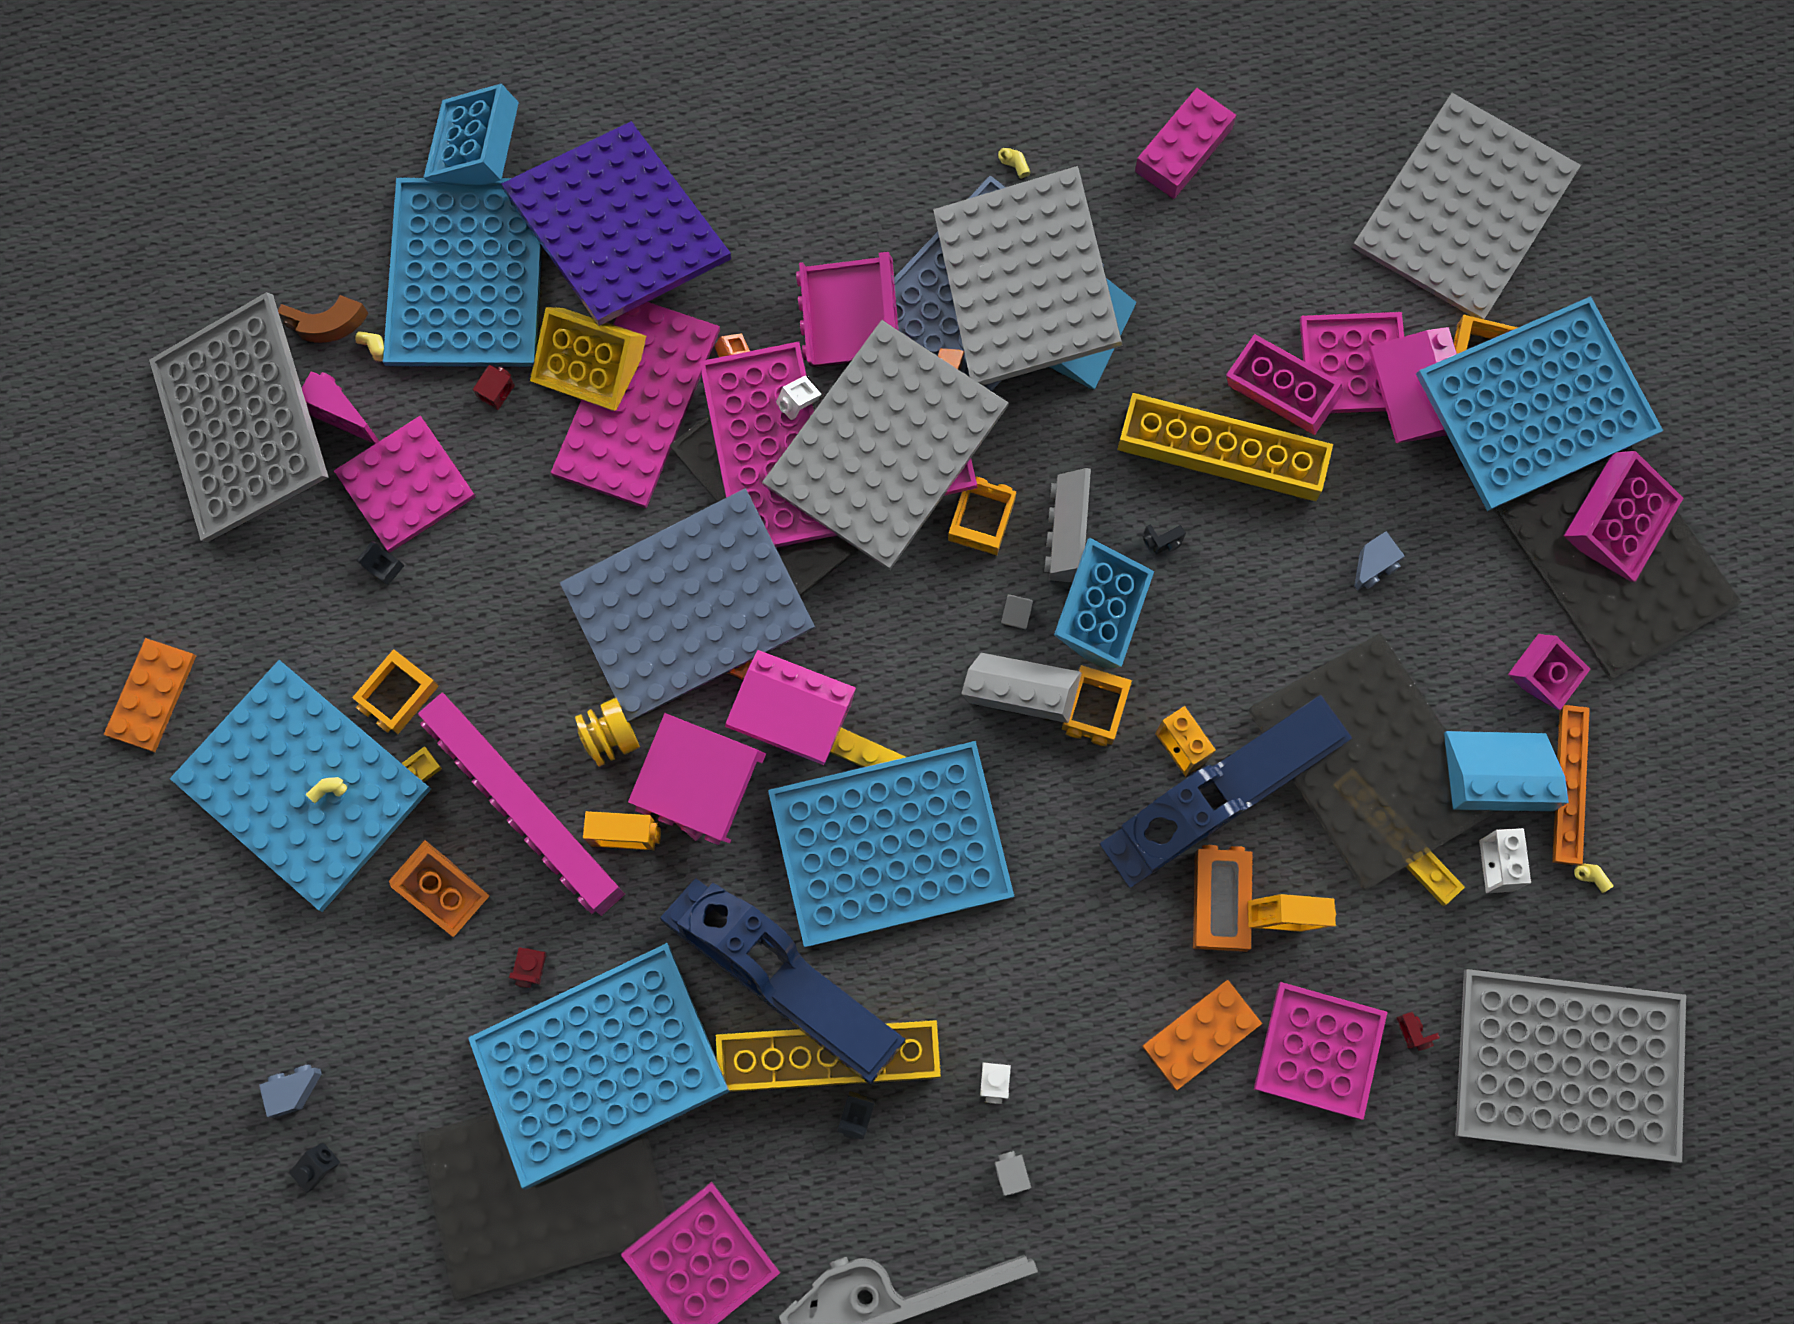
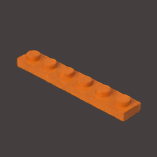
[1552,705,1589,865]

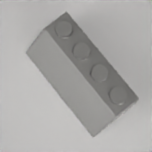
[1044,468,1091,582]
[962,653,1082,723]

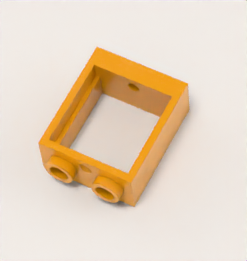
[1453,315,1517,354]
[948,477,1016,555]
[352,649,439,734]
[1062,665,1132,746]
[1155,706,1216,777]
[583,811,661,850]
[1248,894,1336,932]

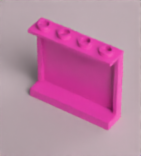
[796,252,899,367]
[628,713,766,845]

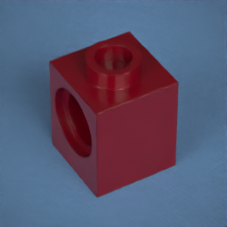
[473,365,515,410]

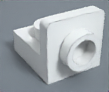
[776,376,821,420]
[980,1063,1011,1104]

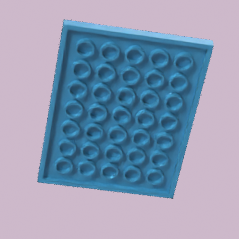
[383,178,542,367]
[1416,296,1663,511]
[170,660,431,912]
[768,741,1014,948]
[468,943,730,1190]

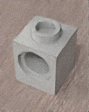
[994,1151,1031,1196]

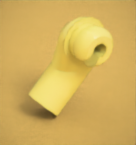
[998,148,1031,178]
[355,331,384,361]
[306,777,347,803]
[1574,863,1613,893]

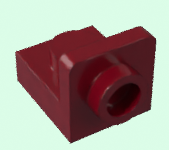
[509,947,547,988]
[1396,1012,1440,1051]

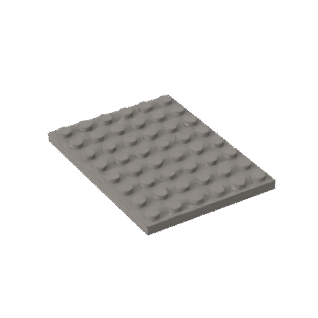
[1352,93,1581,319]
[933,166,1123,386]
[149,292,329,542]
[762,320,1008,570]
[1455,969,1686,1163]

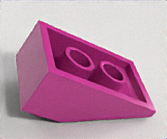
[302,371,379,444]

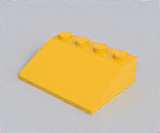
[530,307,646,410]

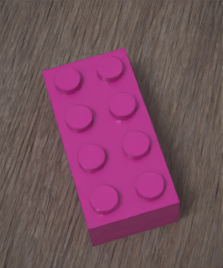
[1135,88,1236,199]
[1226,334,1343,435]

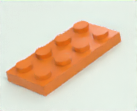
[104,638,196,752]
[1142,980,1262,1091]

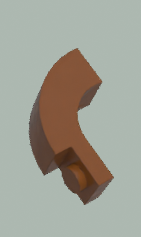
[278,295,368,343]

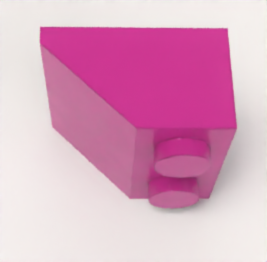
[1508,634,1591,710]

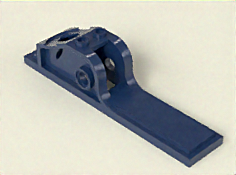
[1099,695,1352,888]
[660,878,905,1085]

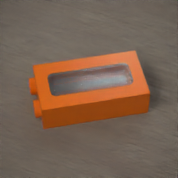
[1193,845,1252,952]

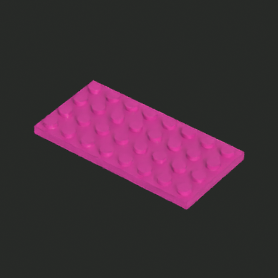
[551,302,720,508]
[699,342,836,547]

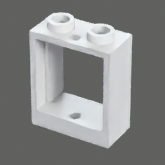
[1479,828,1531,893]

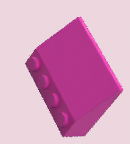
[1368,327,1457,443]
[1564,451,1683,582]
[725,650,856,765]

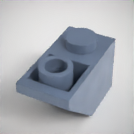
[1354,532,1405,590]
[260,1065,322,1118]

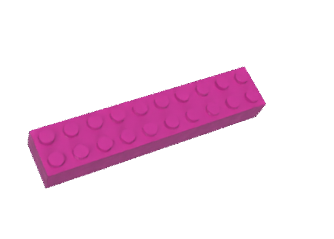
[418,692,625,916]

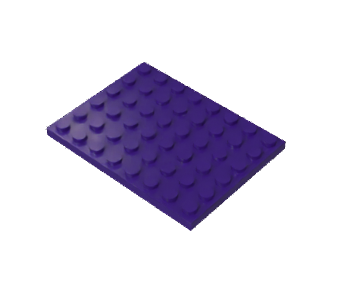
[501,121,731,326]

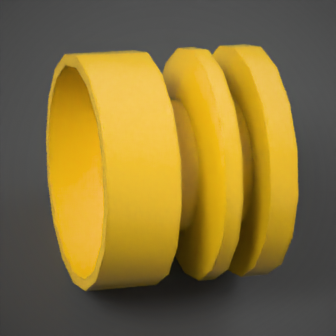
[575,697,640,767]

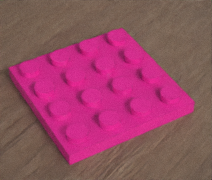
[1299,312,1404,413]
[334,416,476,553]
[1254,982,1387,1120]
[621,1182,780,1324]

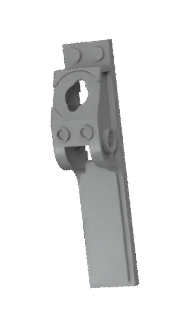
[779,1255,1038,1324]

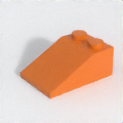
[389,840,489,937]

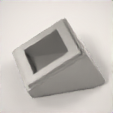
[1001,595,1033,630]

